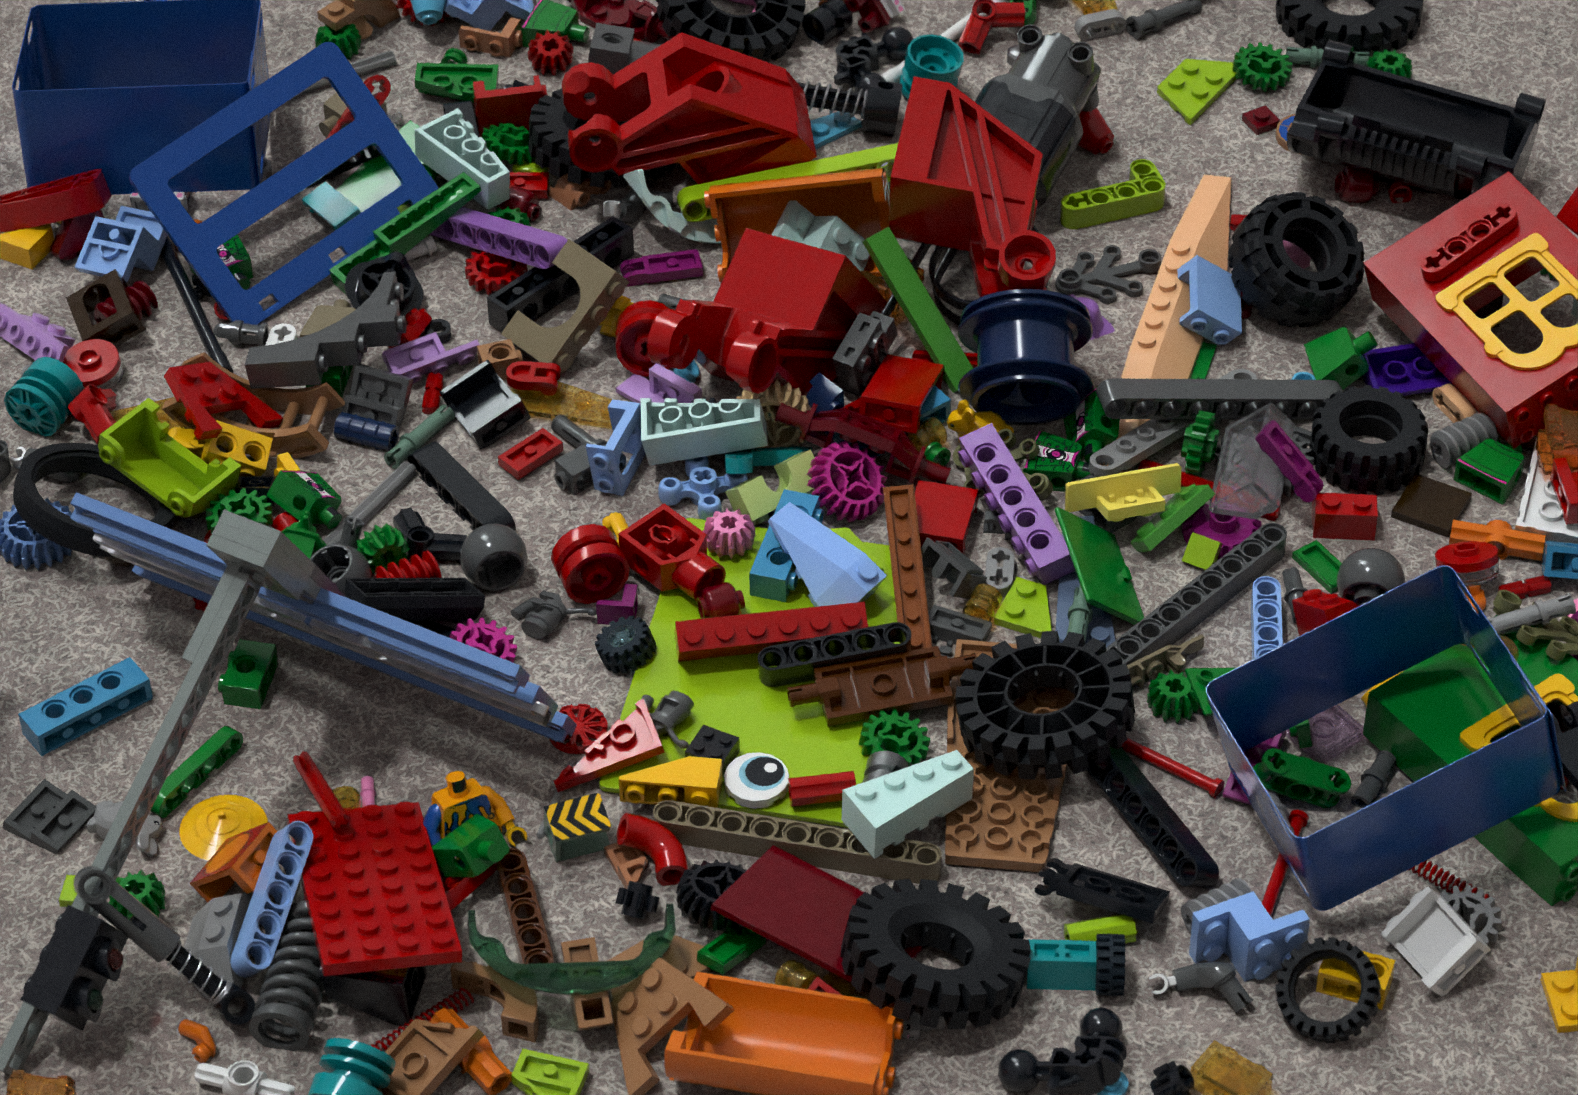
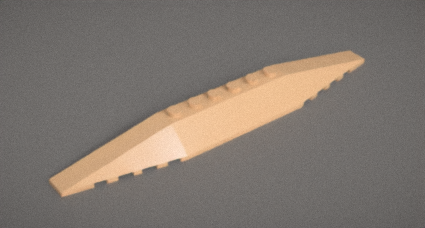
[1100,175,1231,473]

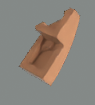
[604,842,648,888]

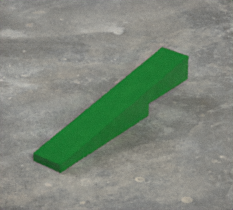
[329,172,482,295]

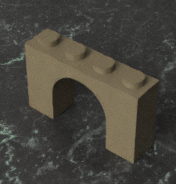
[501,239,629,376]

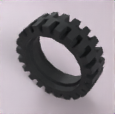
[1275,937,1381,1043]

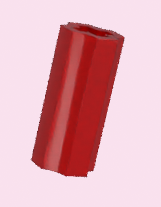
[788,771,856,807]

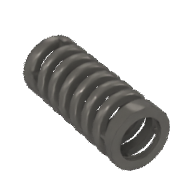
[249,900,325,1051]

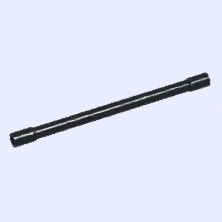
[148,210,233,373]

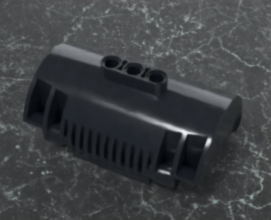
[1287,40,1546,200]

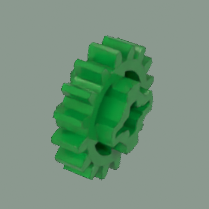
[1232,42,1293,92]
[482,123,535,165]
[1181,410,1220,477]
[205,488,273,534]
[859,709,930,767]

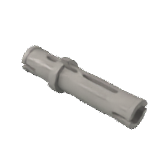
[1488,593,1576,636]

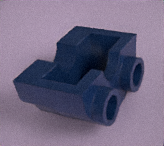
[806,372,845,439]

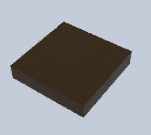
[1391,473,1472,537]

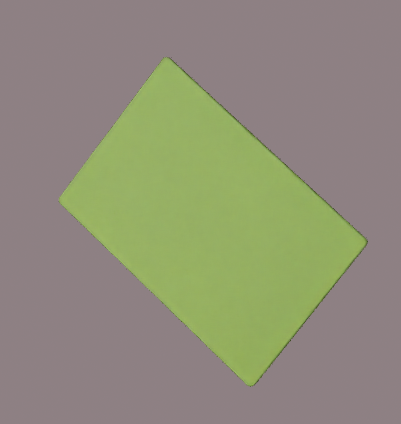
[599,518,900,828]

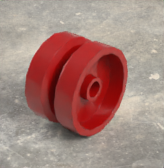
[615,300,670,377]
[551,524,630,604]

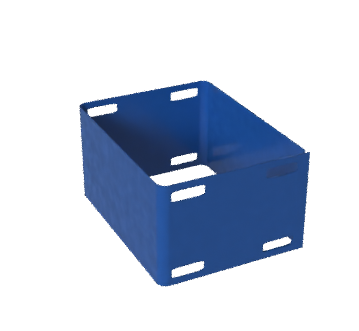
[12,0,271,195]
[1206,565,1567,911]

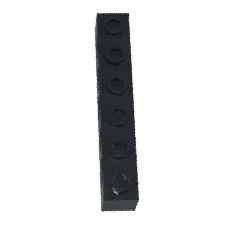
[487,216,634,332]

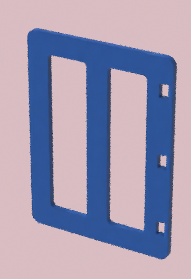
[129,42,439,325]

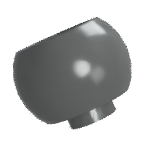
[460,524,528,591]
[310,544,372,596]
[1337,548,1405,605]

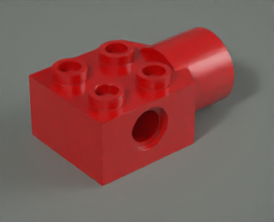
[618,503,726,602]

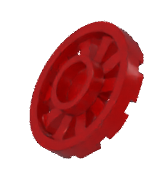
[549,704,608,754]

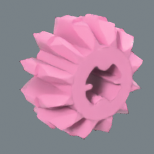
[703,508,755,559]

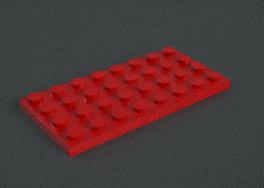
[287,801,462,976]

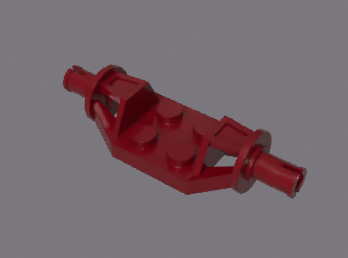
[567,0,677,43]
[775,403,951,485]

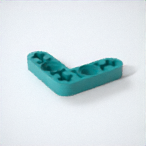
[725,447,813,474]

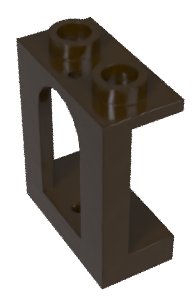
[66,269,147,347]

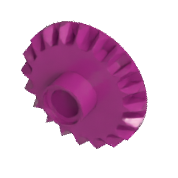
[1182,499,1262,560]

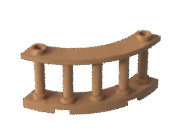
[162,352,345,458]

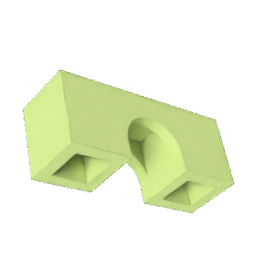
[725,449,815,526]

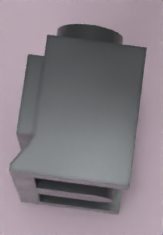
[921,537,987,599]

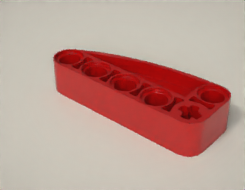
[0,169,112,232]

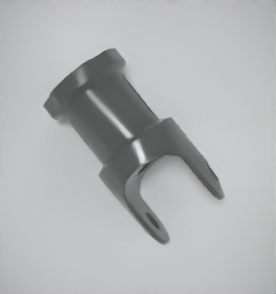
[214,320,269,346]

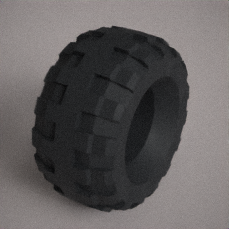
[1229,192,1365,328]

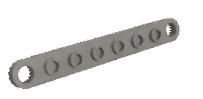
[1088,369,1257,477]

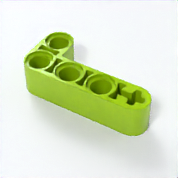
[1060,159,1166,230]

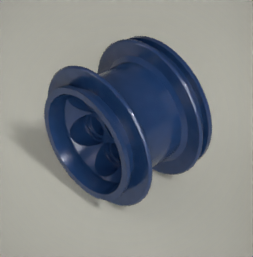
[958,289,1094,425]

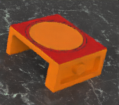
[190,822,278,903]

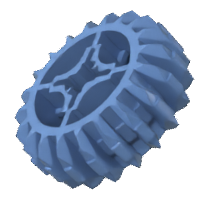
[0,498,72,570]

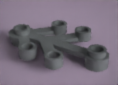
[1055,245,1161,304]

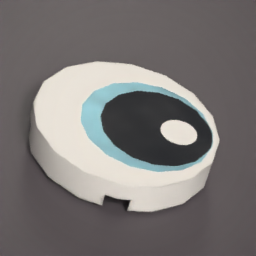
[724,752,789,809]

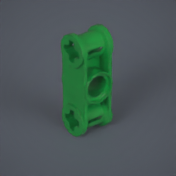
[1253,748,1351,808]

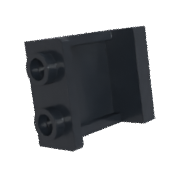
[440,360,531,449]

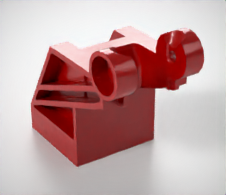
[562,32,817,184]
[888,76,1056,297]
[647,228,887,396]

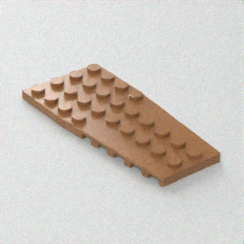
[945,639,1075,872]

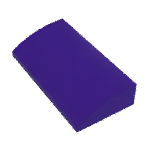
[1362,343,1456,396]

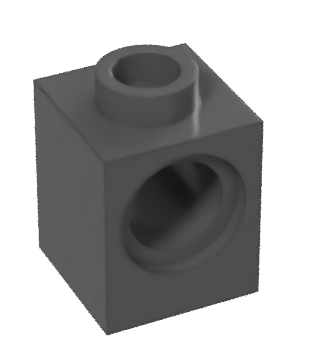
[554,444,594,496]

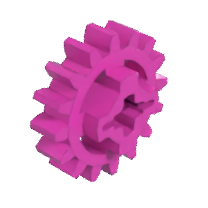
[450,617,517,663]

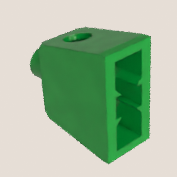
[1304,327,1378,390]
[432,814,510,877]

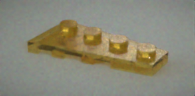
[510,381,612,429]

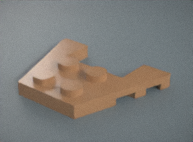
[610,957,735,1095]

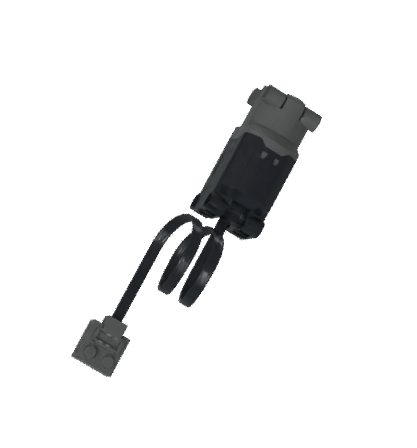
[832,24,1101,396]

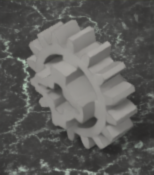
[1440,885,1502,946]

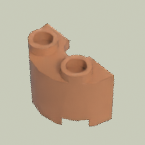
[549,174,611,211]

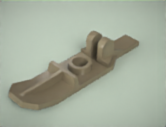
[1127,634,1204,689]

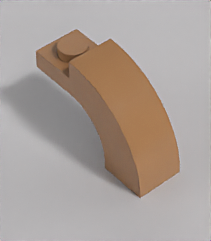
[317,0,400,31]
[561,937,613,1031]
[450,956,539,1042]

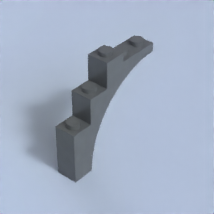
[245,272,407,389]

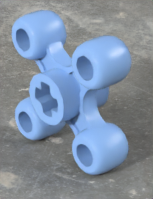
[658,456,748,520]

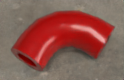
[617,813,689,886]

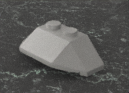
[184,892,259,1000]

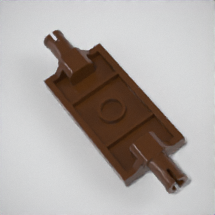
[787,646,977,726]

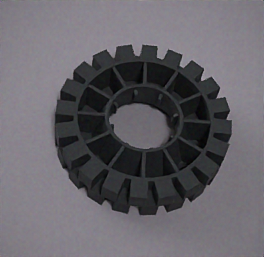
[656,0,806,63]
[1276,0,1423,57]
[528,89,676,188]
[955,631,1135,780]
[840,879,1031,1029]

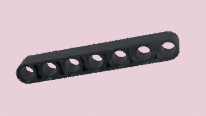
[1087,747,1219,889]

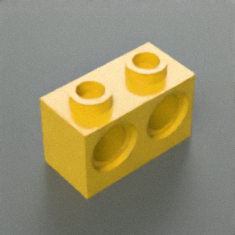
[201,420,273,476]
[1316,951,1395,1010]

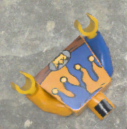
[423,771,527,873]

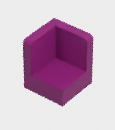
[596,584,638,625]

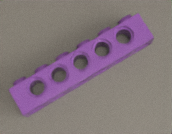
[958,423,1075,585]

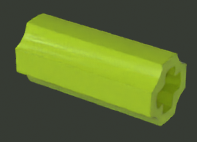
[1064,914,1137,943]

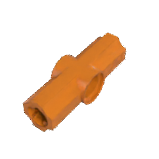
[1449,520,1546,561]
[429,1007,512,1095]

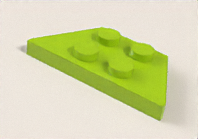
[1157,58,1236,125]

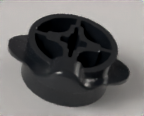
[345,252,423,316]

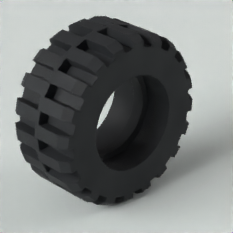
[1309,385,1428,495]

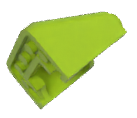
[98,398,241,518]

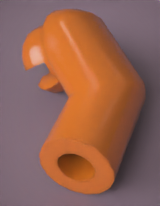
[178,1019,217,1063]

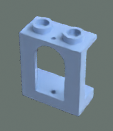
[585,399,646,496]

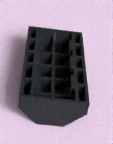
[345,578,485,621]

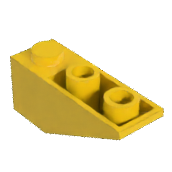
[619,756,723,808]

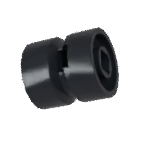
[802,0,853,45]

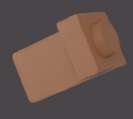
[459,17,522,58]

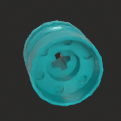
[899,34,964,99]
[4,357,84,437]
[308,1038,396,1095]

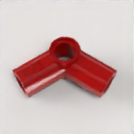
[958,0,1025,54]
[68,384,117,444]

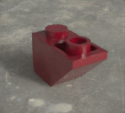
[50,209,104,260]

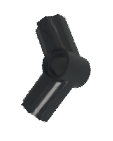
[393,507,467,563]

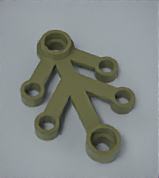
[953,428,1053,500]
[1493,590,1578,661]

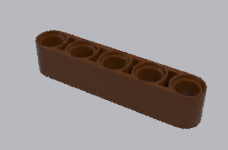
[496,848,555,991]

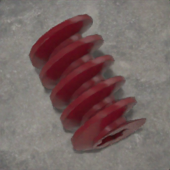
[93,281,158,323]

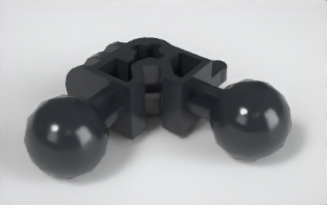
[834,27,913,93]
[998,1007,1127,1095]

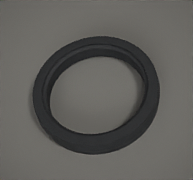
[13,443,176,557]

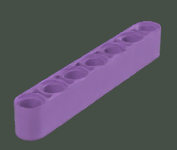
[429,207,568,269]

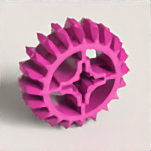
[807,441,888,523]

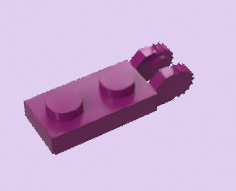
[620,249,703,287]
[1255,420,1324,503]

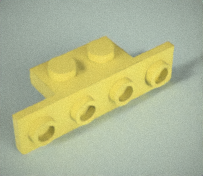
[1065,463,1182,522]

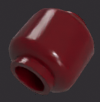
[1334,167,1379,203]
[497,186,540,221]
[697,582,745,619]

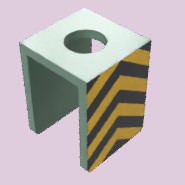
[544,793,611,862]

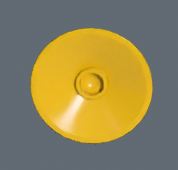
[179,795,268,861]

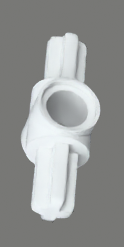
[194,1060,295,1095]

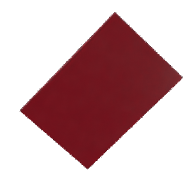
[711,845,926,992]

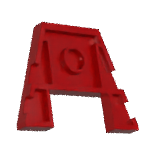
[164,362,283,440]

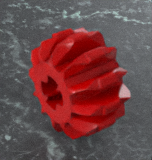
[528,29,574,75]

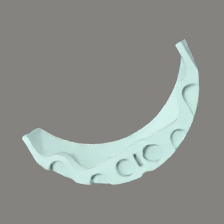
[623,169,721,244]

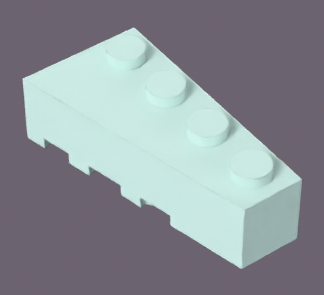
[415,108,510,210]
[640,398,768,466]
[841,750,974,859]

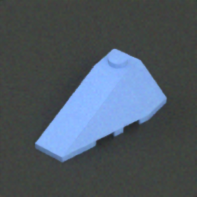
[768,502,887,607]

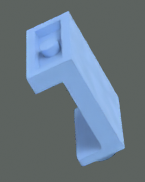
[1177,255,1242,345]

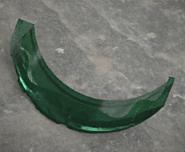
[467,903,676,995]

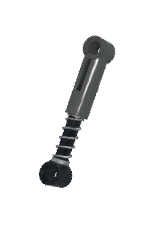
[73,866,256,1025]

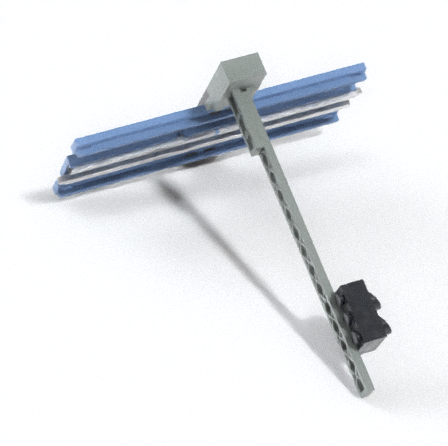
[0,492,577,1078]

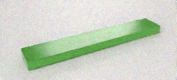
[862,227,973,393]

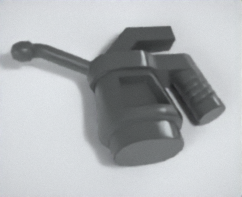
[511,590,596,639]
[641,691,694,749]

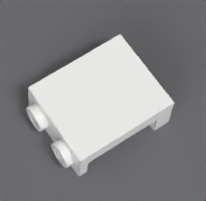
[1381,887,1491,997]

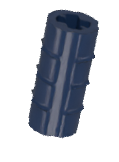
[334,412,399,451]

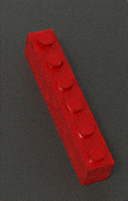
[674,602,868,662]

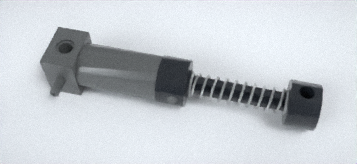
[584,23,903,136]

